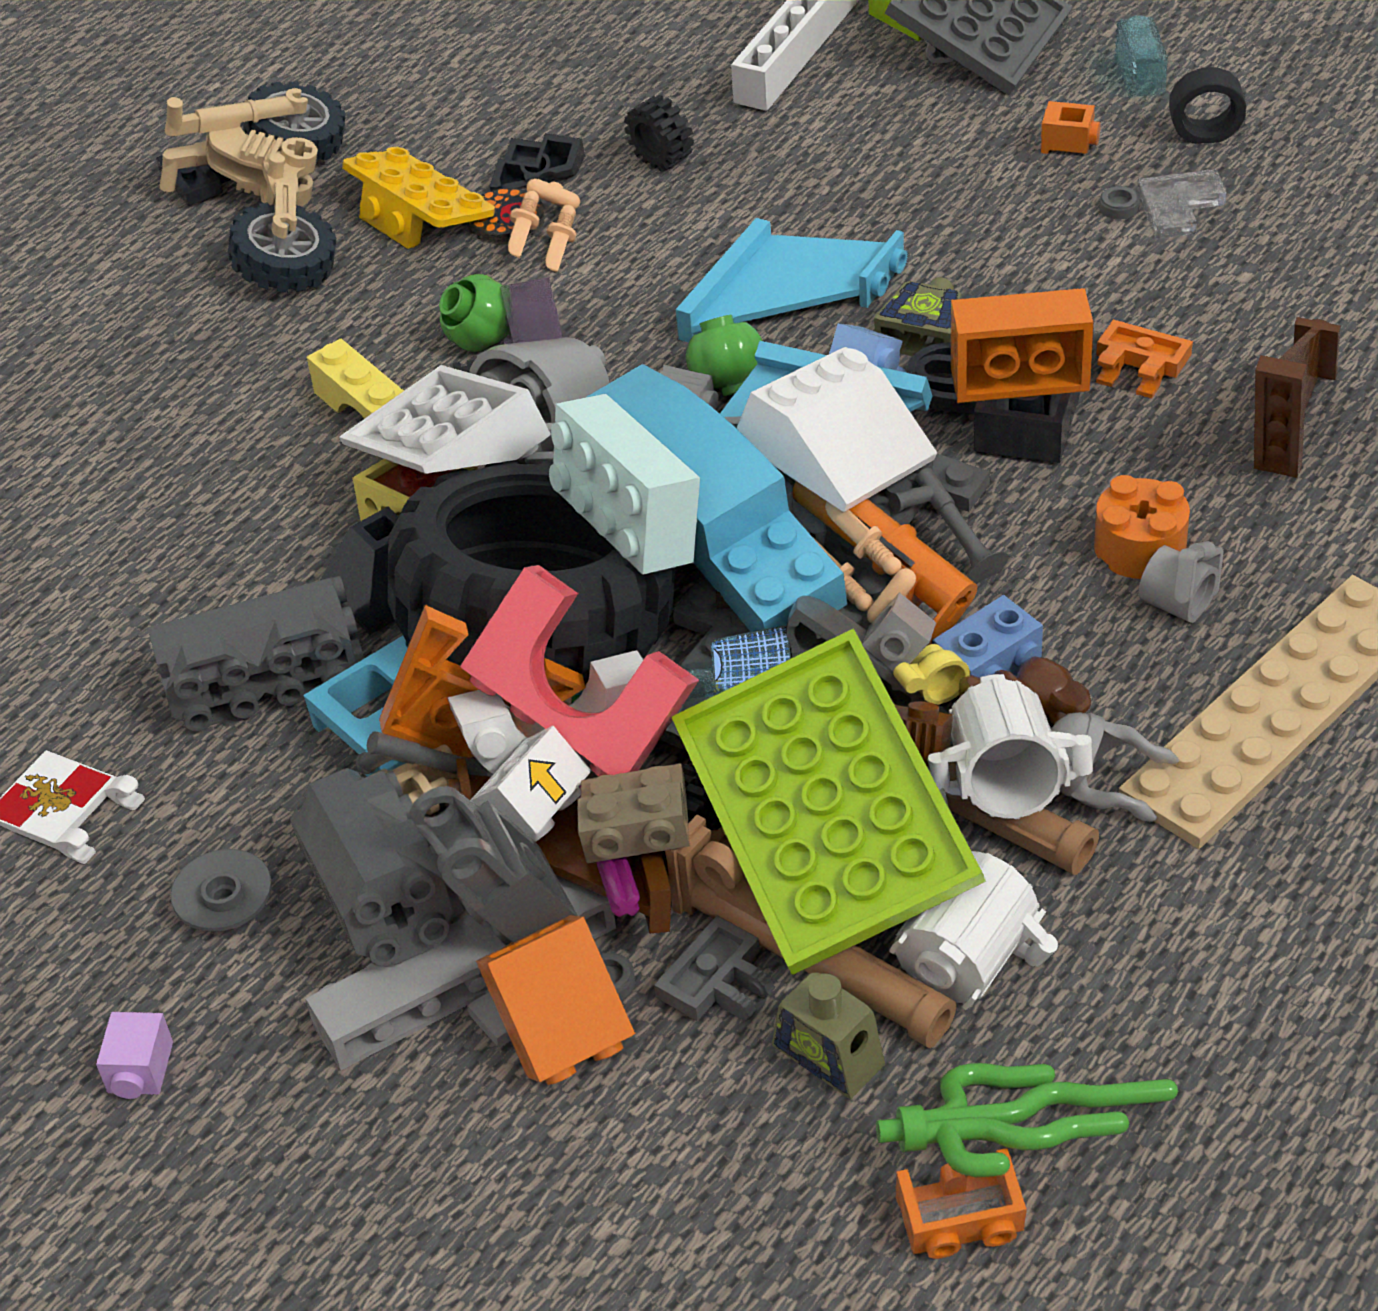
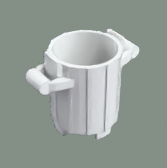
[928,674,1093,819]
[890,851,1058,1010]

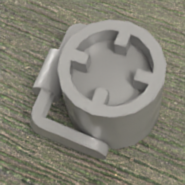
[1138,541,1224,623]

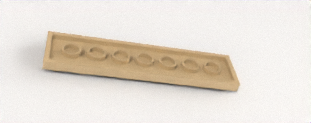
[1119,574,1378,849]

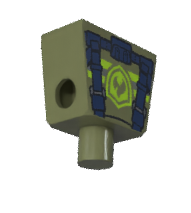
[874,277,962,356]
[772,973,885,1100]

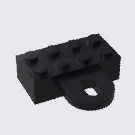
[907,312,1094,463]

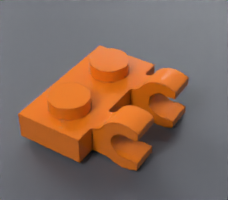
[1096,320,1193,399]

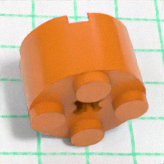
[1094,475,1190,579]

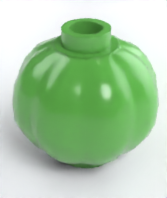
[439,274,513,352]
[686,315,762,397]

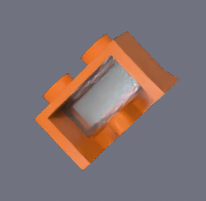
[896,1148,1027,1259]

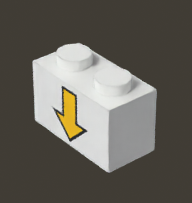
[470,726,591,842]

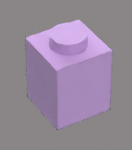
[96,1012,173,1099]

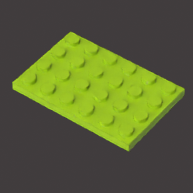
[671,628,986,975]

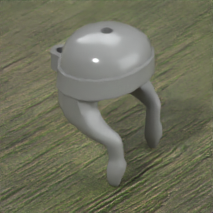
[1051,712,1179,822]

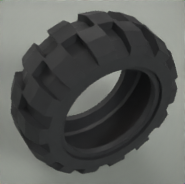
[388,460,676,686]

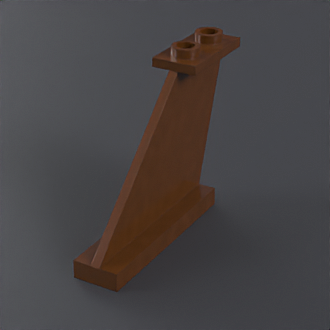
[1254,317,1341,478]
[447,758,671,934]

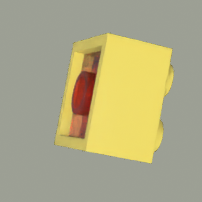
[353,459,478,521]

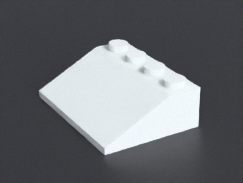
[737,347,937,512]
[339,365,551,473]

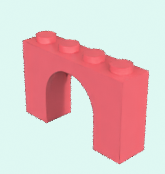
[460,565,699,776]

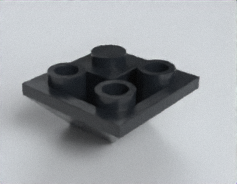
[320,507,398,635]

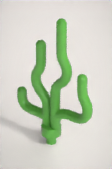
[876,1063,1178,1177]

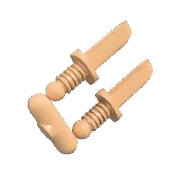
[508,179,580,273]
[814,502,916,623]

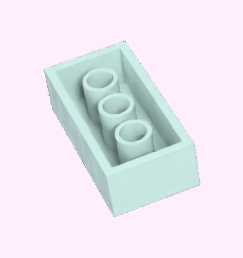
[549,394,700,574]

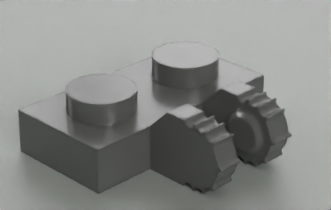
[654,915,776,1022]

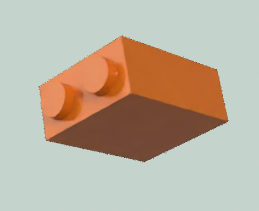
[476,915,635,1085]

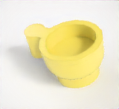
[893,644,970,705]

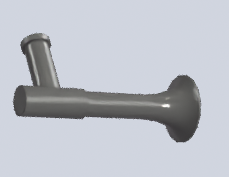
[889,468,1009,583]
[356,731,493,777]

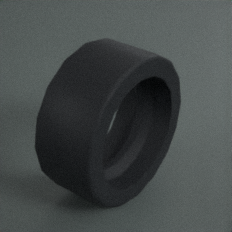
[1169,67,1247,144]

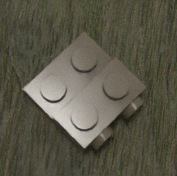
[578,763,690,863]

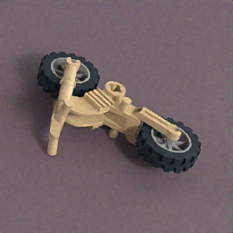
[160,82,346,292]

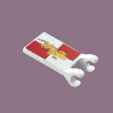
[0,750,145,864]

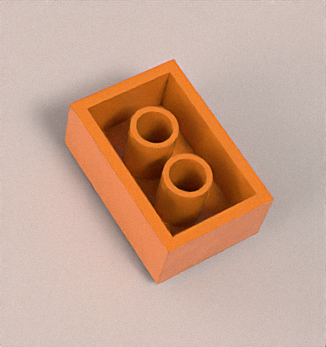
[951,288,1093,403]

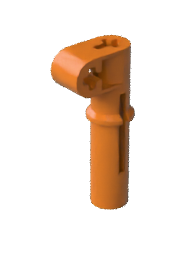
[793,481,978,645]

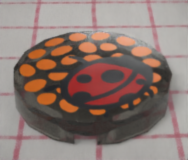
[468,188,545,245]

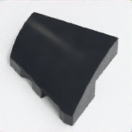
[489,133,585,193]

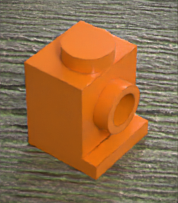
[1041,101,1101,154]

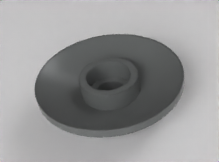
[170,849,272,932]

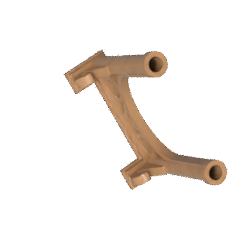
[665,701,1099,1048]

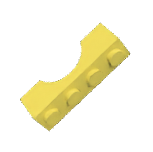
[306,339,404,419]

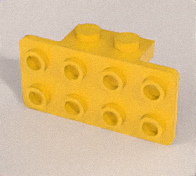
[342,147,495,249]

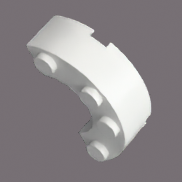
[448,650,643,780]

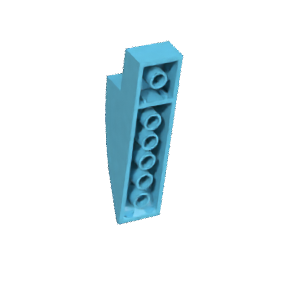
[585,364,847,653]

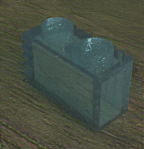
[1114,15,1168,98]

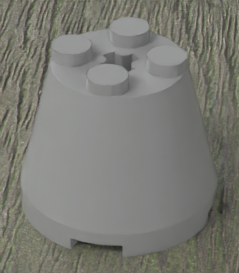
[469,337,609,464]

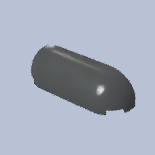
[786,596,949,714]

